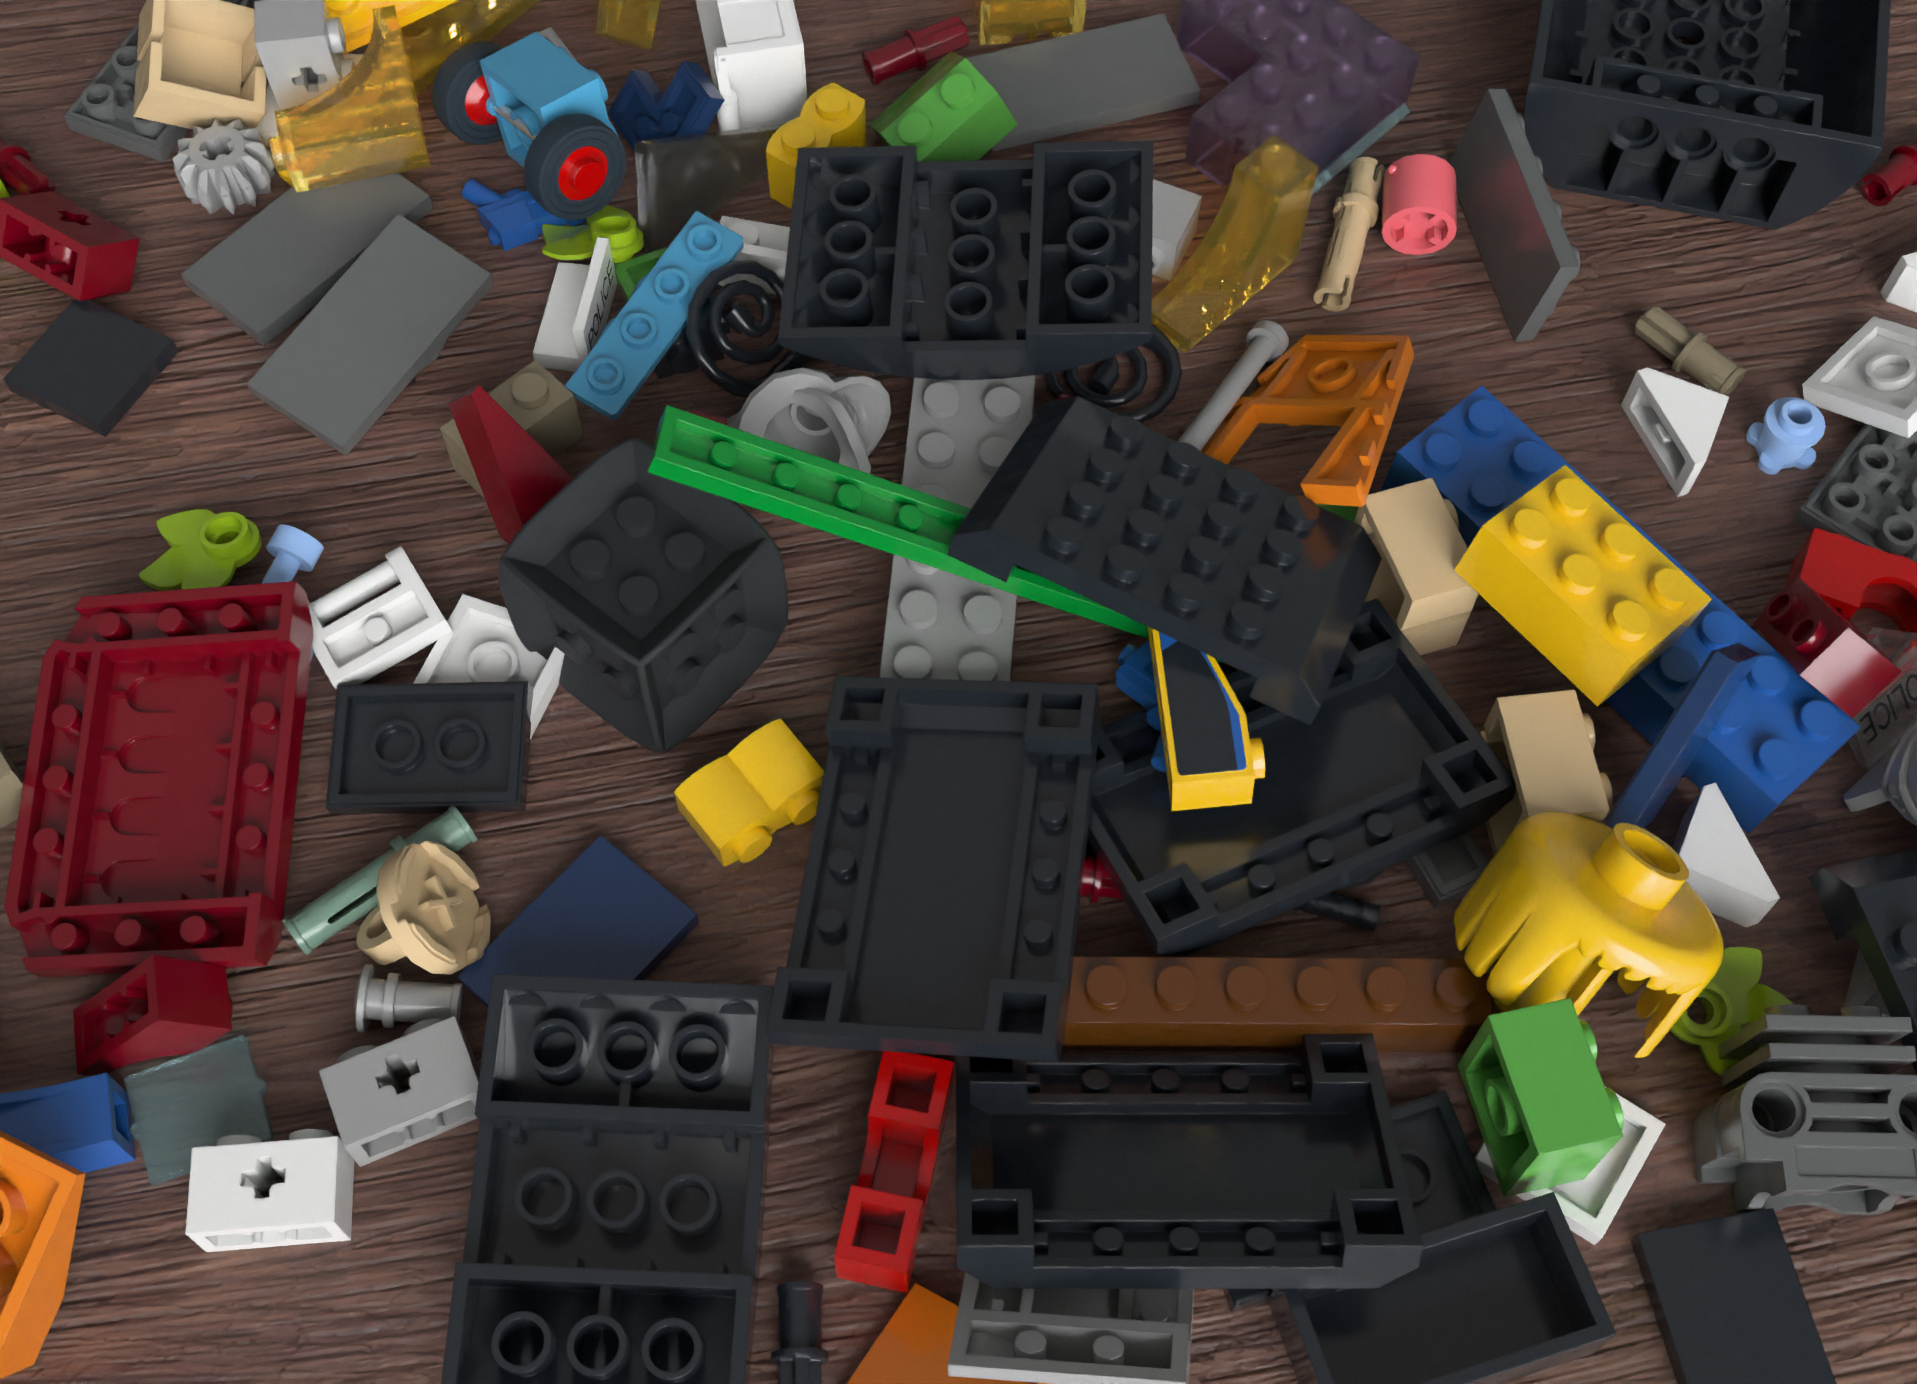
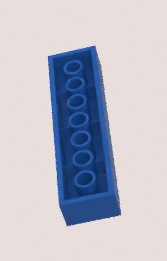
[1381,385,1861,835]

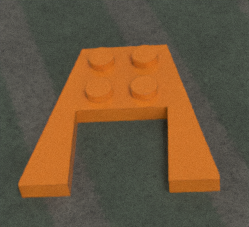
[1201,335,1415,507]

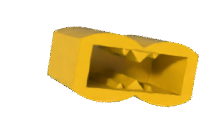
[766,83,867,209]
[674,718,824,867]

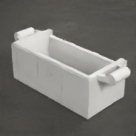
[695,0,807,137]

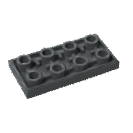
[63,0,260,162]
[966,13,1201,151]
[1449,88,1580,342]
[181,140,434,347]
[247,213,494,456]
[1793,424,1917,563]

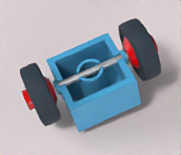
[432,32,626,220]

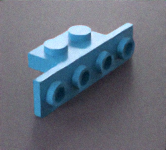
[565,211,744,420]

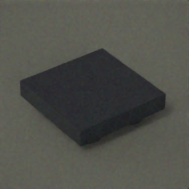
[3,299,179,437]

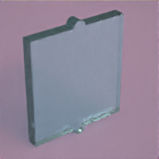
[1298,103,1411,201]
[124,1034,275,1186]

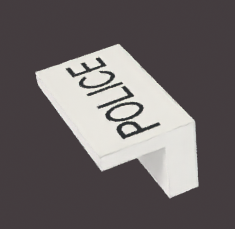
[533,237,617,372]

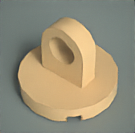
[356,841,491,975]

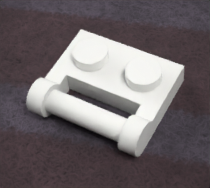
[308,546,453,690]

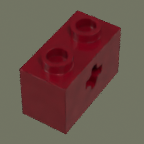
[0,191,140,301]
[1753,578,1902,718]

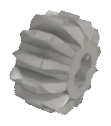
[173,118,276,215]

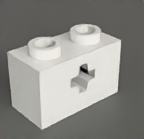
[185,1129,354,1252]

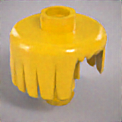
[1453,811,1724,1058]

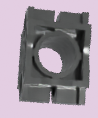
[1693,1004,1917,1216]

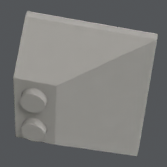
[948,1273,1194,1384]

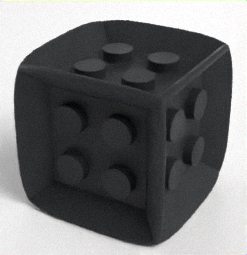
[498,438,788,753]

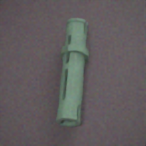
[282,805,478,956]

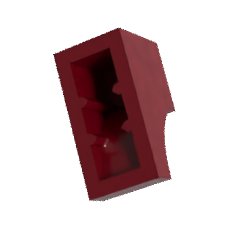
[73,955,233,1076]

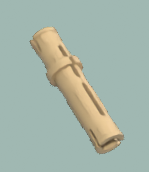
[1313,157,1385,312]

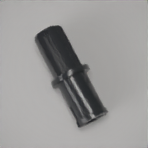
[770,1281,829,1384]

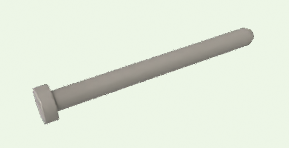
[1177,320,1289,451]

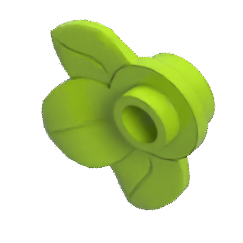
[542,205,644,263]
[138,509,262,591]
[1670,947,1793,1076]

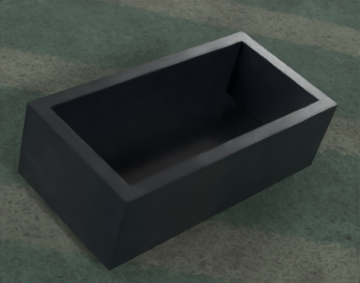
[1268,1192,1617,1384]

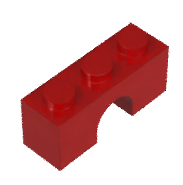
[1784,527,1917,667]
[834,1051,954,1293]

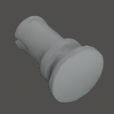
[354,964,463,1033]

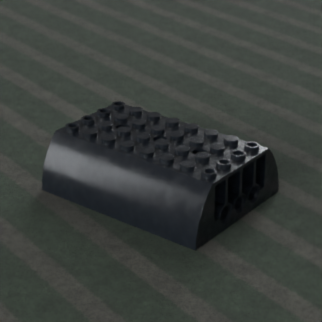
[1524,0,1891,230]

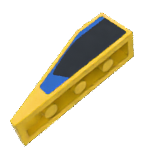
[1147,626,1265,811]

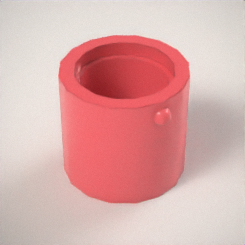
[1382,154,1457,255]

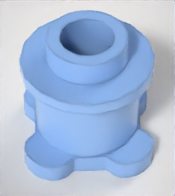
[1746,397,1826,475]

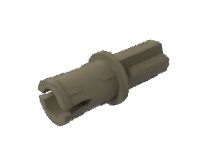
[1634,306,1747,396]

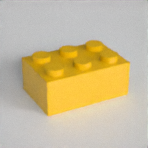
[1454,465,1712,707]

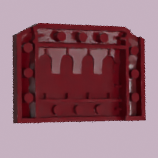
[4,581,313,978]

